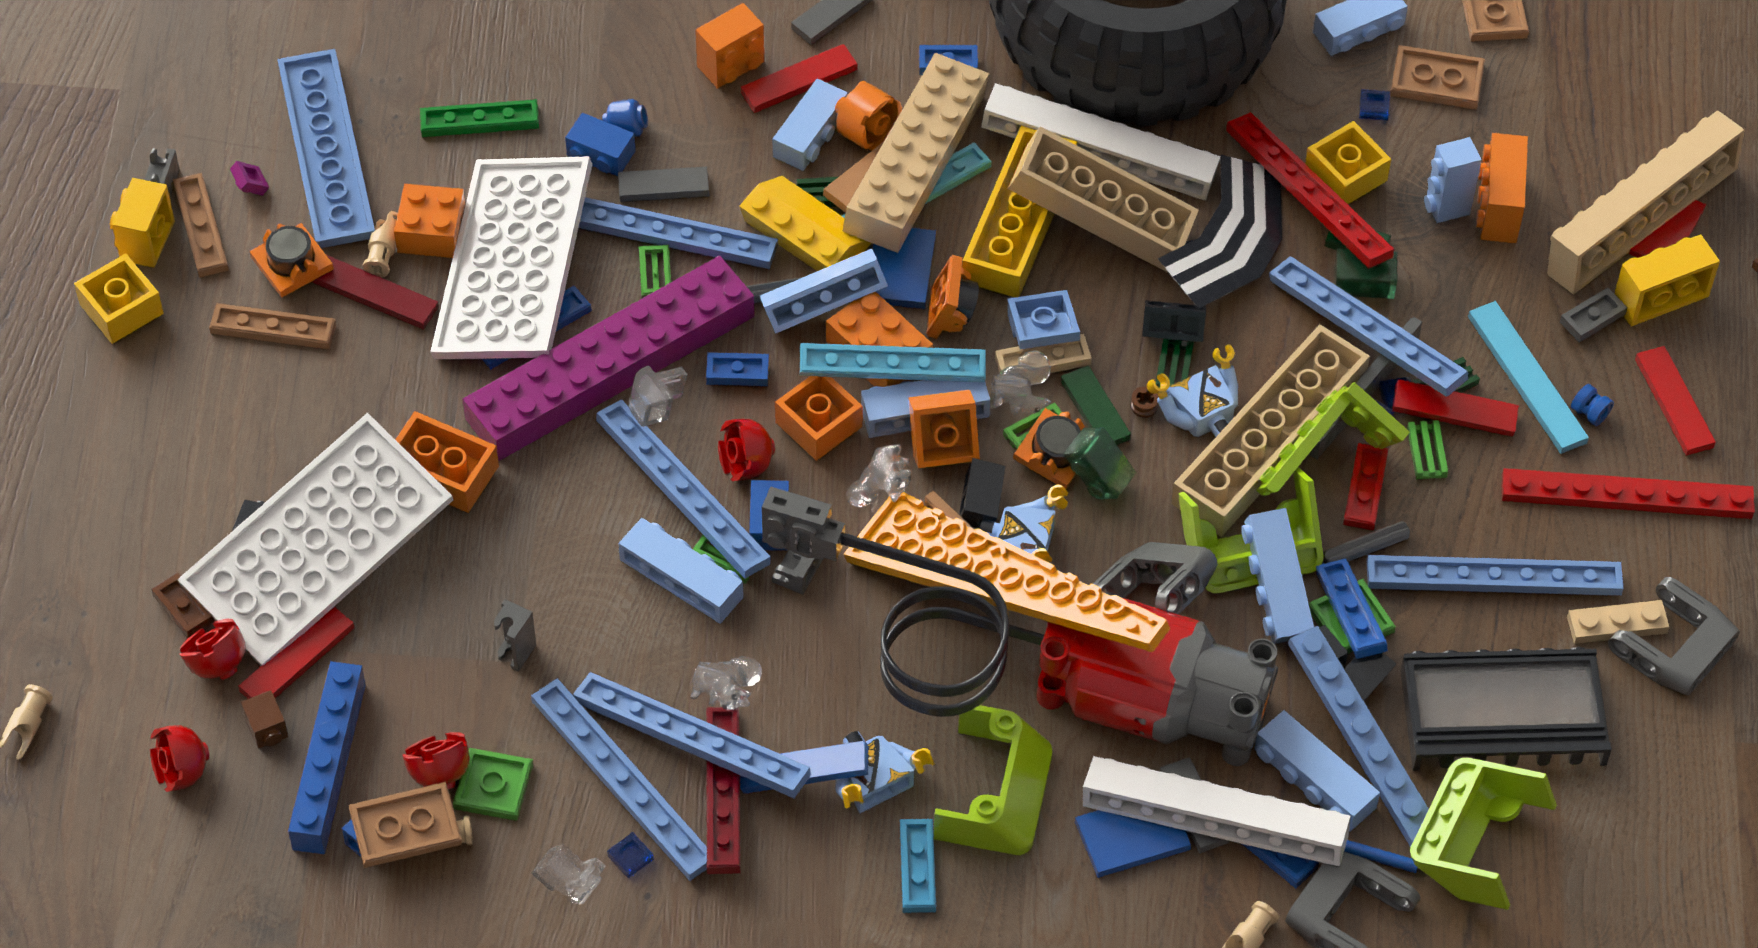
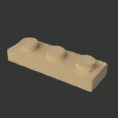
[995,334,1092,382]
[1567,600,1669,644]

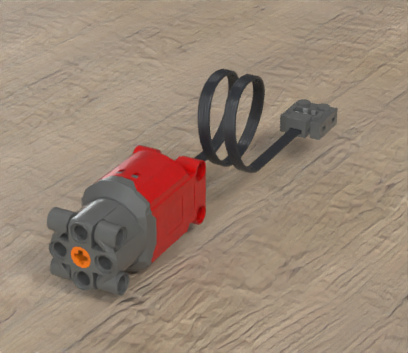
[762,486,1278,766]

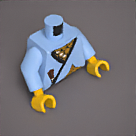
[1147,345,1238,437]
[980,485,1068,562]
[835,731,935,813]

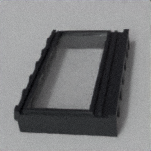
[1400,647,1612,771]

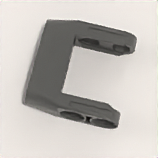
[1094,542,1218,615]
[1608,577,1740,696]
[1285,851,1421,948]

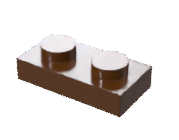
[151,573,215,638]

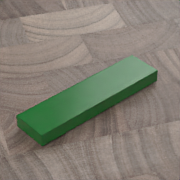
[420,99,539,137]

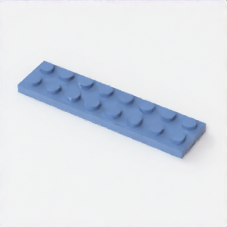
[277,49,375,248]

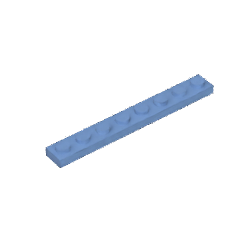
[579,197,778,269]
[1269,256,1468,397]
[596,399,770,579]
[1367,555,1623,595]
[1288,626,1429,847]
[573,672,811,798]
[531,678,707,881]

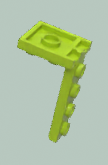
[1256,382,1410,496]

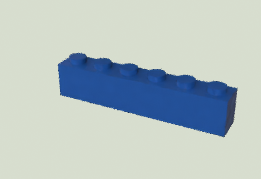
[288,661,366,854]

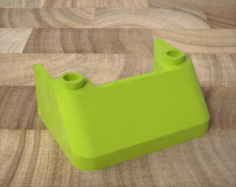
[1178,467,1323,593]
[933,705,1053,855]
[1410,758,1557,910]

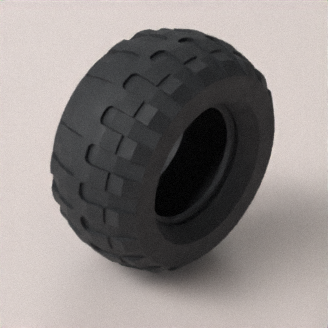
[989,0,1287,126]

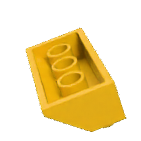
[739,176,871,271]

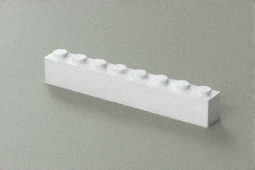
[981,83,1220,201]
[1083,756,1351,866]

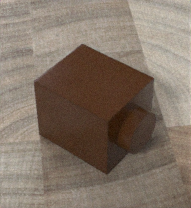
[241,690,289,749]

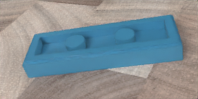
[900,819,936,913]

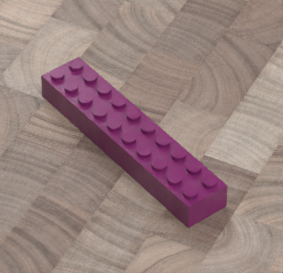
[462,255,755,461]

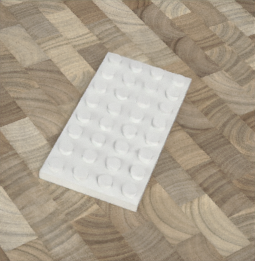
[431,157,592,359]
[177,413,453,666]

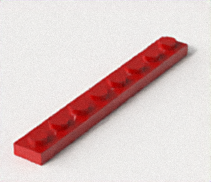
[1226,112,1394,268]
[1502,468,1755,519]

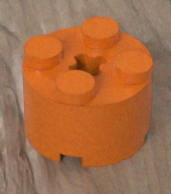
[835,81,902,151]

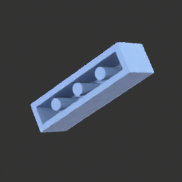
[760,249,888,334]
[861,380,990,438]
[1241,508,1314,644]
[618,518,743,624]
[1254,710,1380,832]

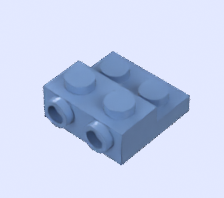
[1008,290,1080,349]

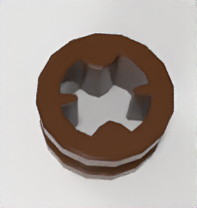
[1131,387,1159,418]

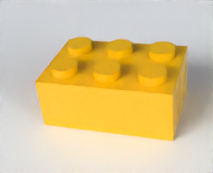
[1614,234,1720,327]

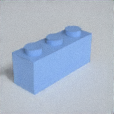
[1313,0,1408,56]
[772,79,848,171]
[1424,137,1482,223]

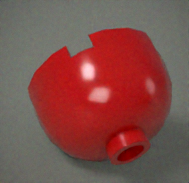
[718,419,775,481]
[179,618,246,679]
[150,725,209,792]
[402,732,470,790]

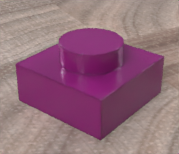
[230,161,269,196]

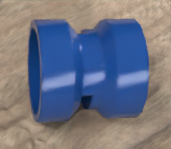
[1570,384,1614,426]

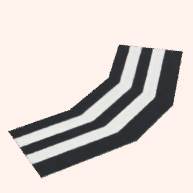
[1157,154,1282,309]

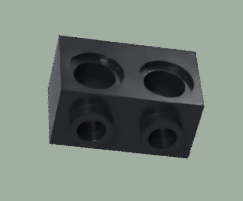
[1142,300,1206,342]

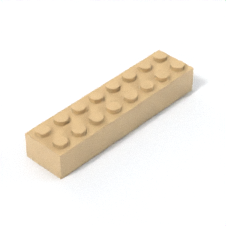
[843,53,989,253]
[1547,110,1745,295]
[1171,324,1370,537]

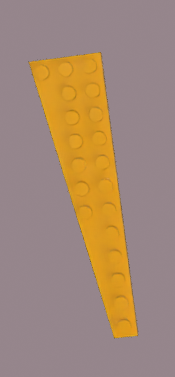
[843,489,1170,652]

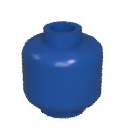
[602,99,648,137]

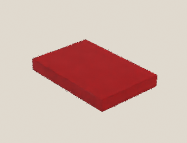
[1627,200,1706,258]

